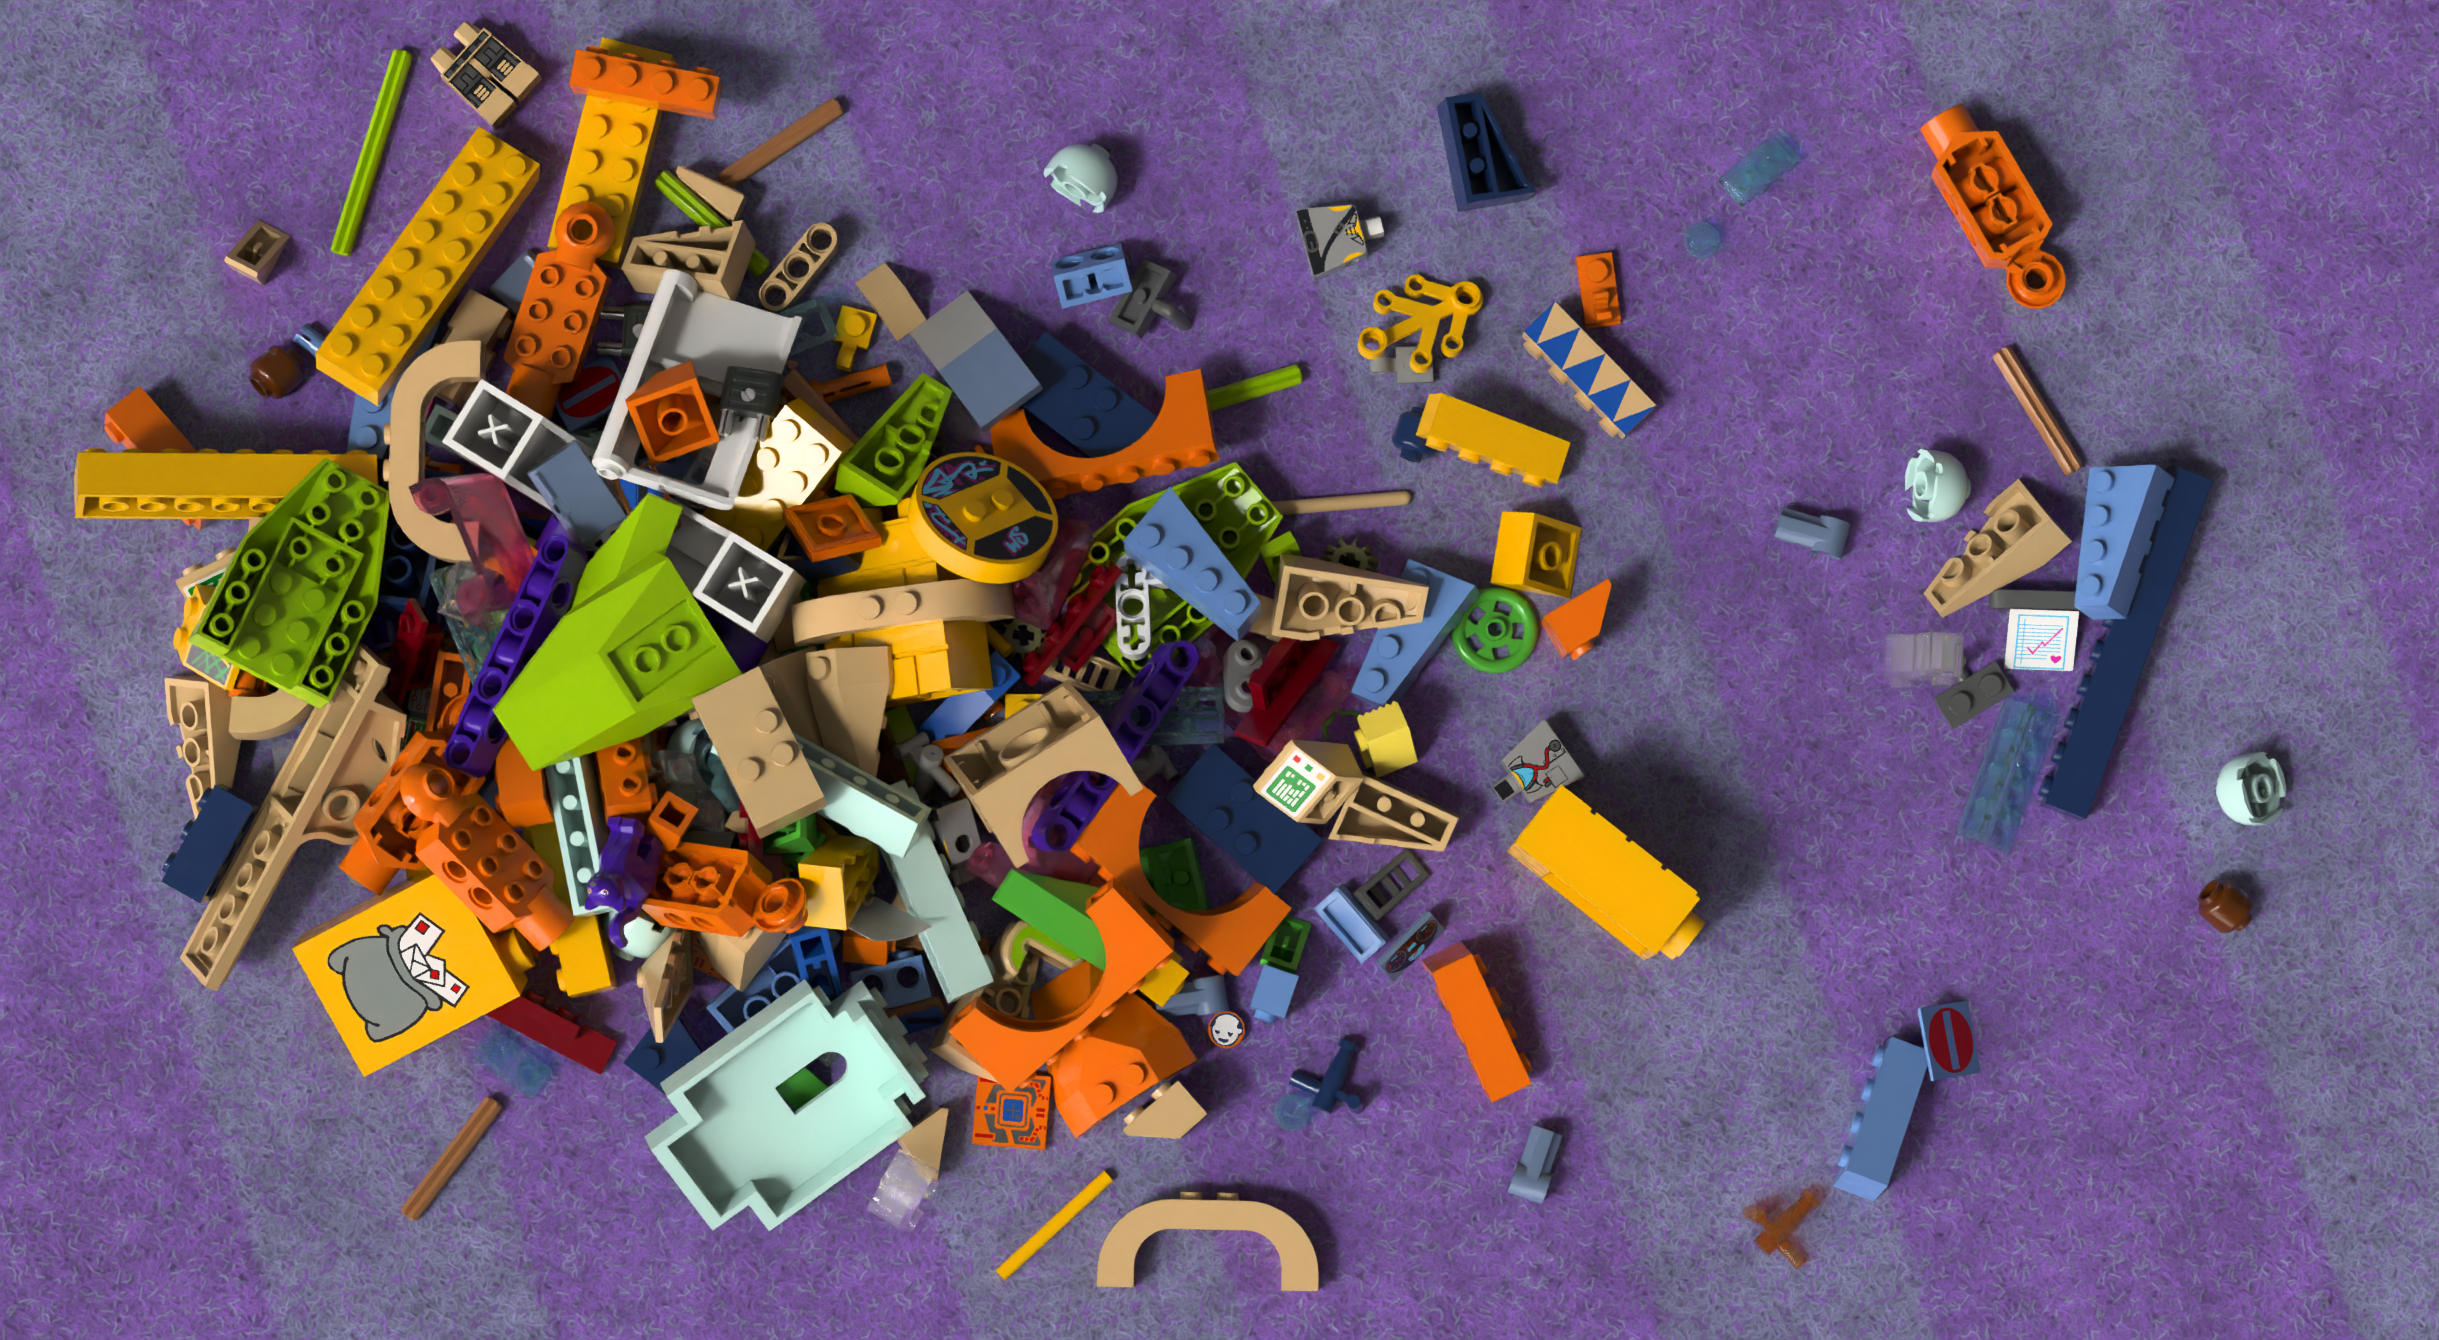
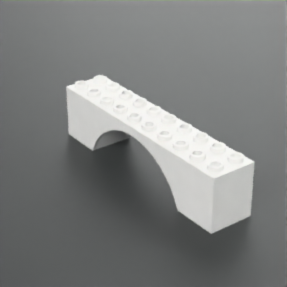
[442,379,806,644]

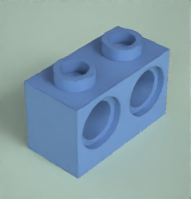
[1051,243,1132,309]
[850,950,933,1011]
[1249,964,1299,1025]

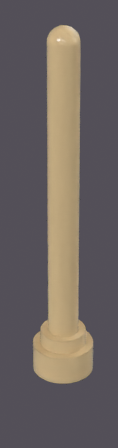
[1271,491,1411,515]

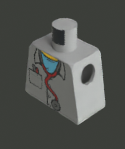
[1492,719,1584,804]

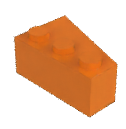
[495,735,553,829]

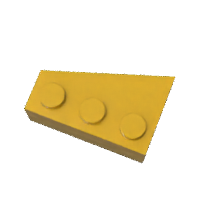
[798,835,880,930]

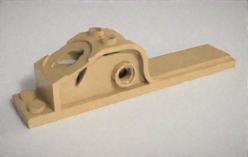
[180,641,407,991]

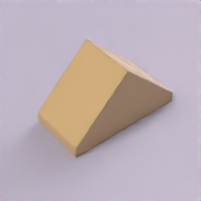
[224,220,290,285]
[855,262,926,342]
[896,1107,949,1182]

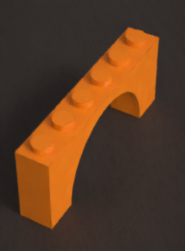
[990,369,1220,499]
[1070,782,1292,977]
[949,877,1174,1094]

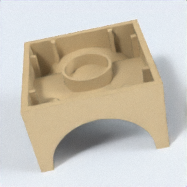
[943,680,1144,868]

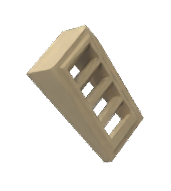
[675,166,747,223]
[1043,655,1123,702]

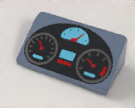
[1376,911,1444,981]

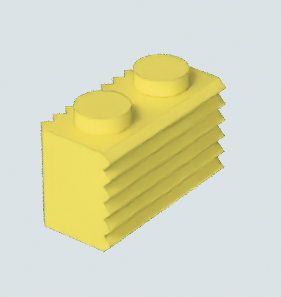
[1353,701,1418,778]

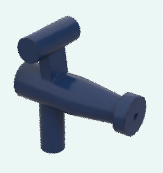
[1289,1038,1364,1114]

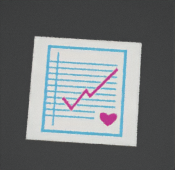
[2004,609,2079,671]

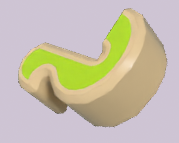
[993,919,1085,979]

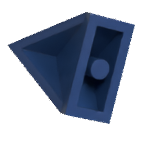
[776,527,860,583]

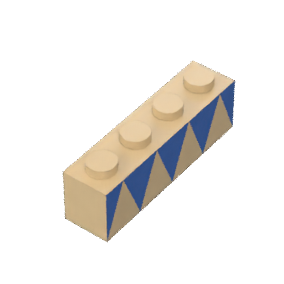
[1522,302,1657,439]

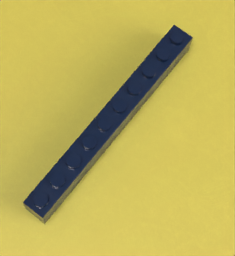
[2038,464,2213,821]

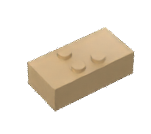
[692,666,827,839]

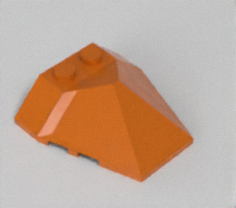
[1030,960,1198,1138]

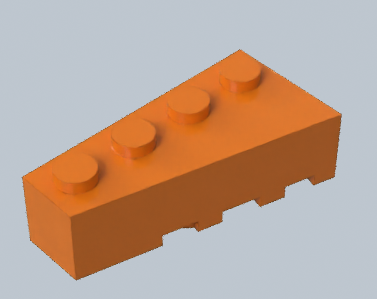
[1421,941,1533,1103]

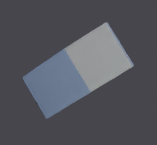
[910,290,1043,433]

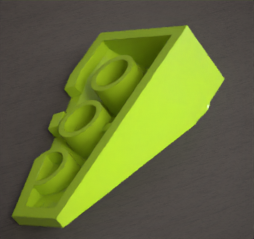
[835,373,953,508]
[565,492,683,614]

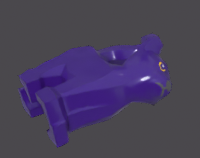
[585,817,662,948]

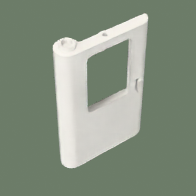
[592,269,802,510]

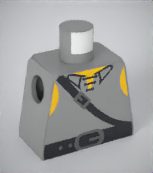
[1296,204,1384,281]
[927,797,983,885]

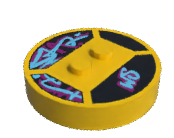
[908,452,1058,584]

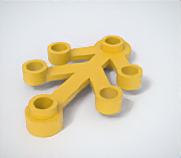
[1357,274,1483,373]

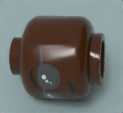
[248,345,304,399]
[2198,879,2253,933]

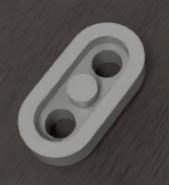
[1223,640,1262,712]

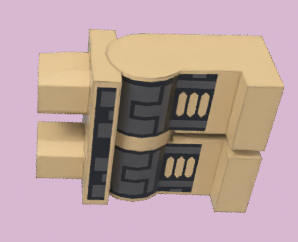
[431,21,542,130]

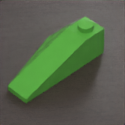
[992,868,1149,971]

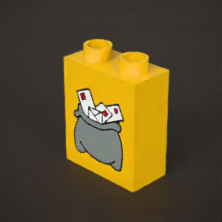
[292,868,535,1077]

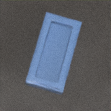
[1314,884,1390,964]

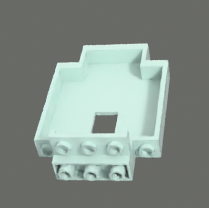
[644,979,930,1231]

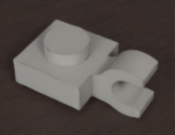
[1370,346,1433,385]

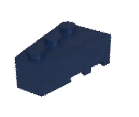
[1437,92,1536,212]
[161,784,261,903]
[624,1016,703,1095]

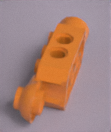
[1920,104,2066,309]
[503,201,615,420]
[338,693,486,896]
[400,763,576,951]
[642,842,808,937]

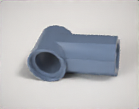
[1773,507,1851,560]
[1156,975,1229,1018]
[1507,1125,1562,1204]

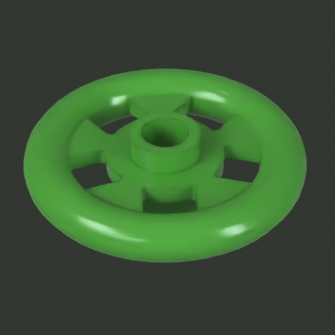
[1451,587,1538,674]

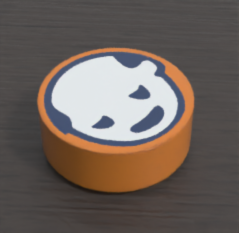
[1208,1011,1245,1048]

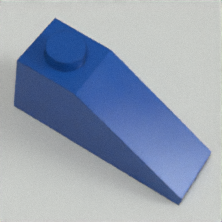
[918,651,1023,743]
[788,925,843,1002]

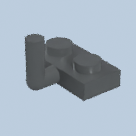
[1108,259,1192,339]
[1933,654,2015,730]

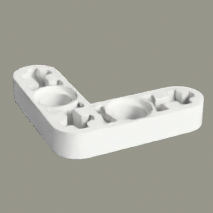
[1115,555,1168,660]

